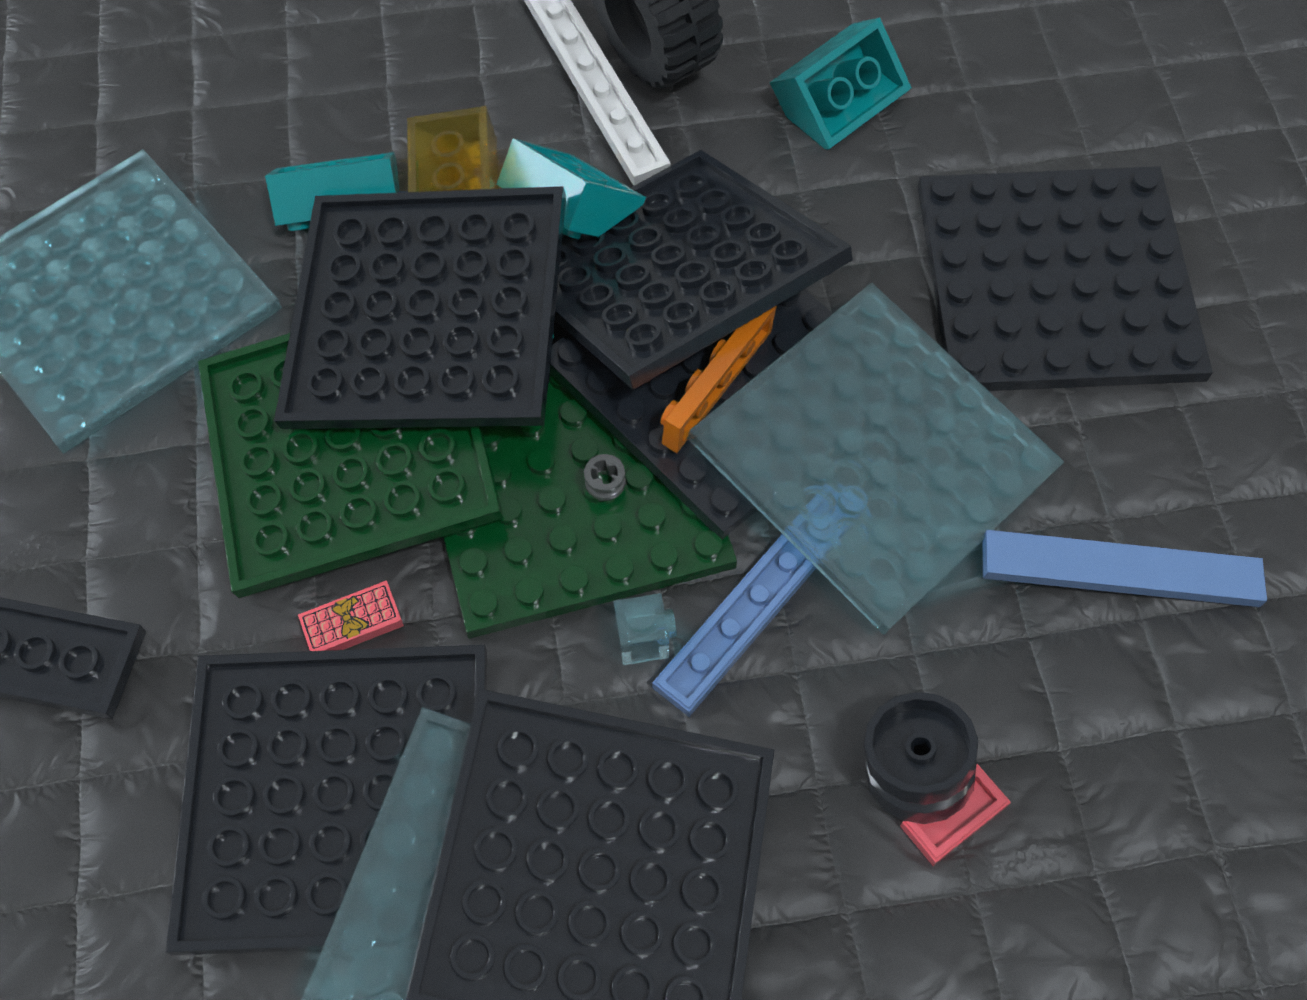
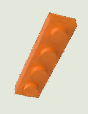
[660,306,776,453]

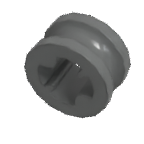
[584,454,626,501]

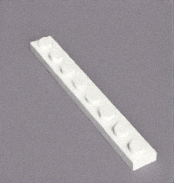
[524,0,670,186]

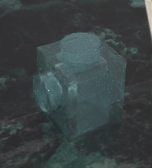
[614,593,677,665]

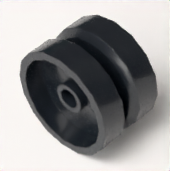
[864,692,978,824]

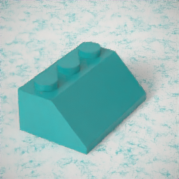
[769,17,912,149]
[496,138,646,239]
[265,152,400,231]

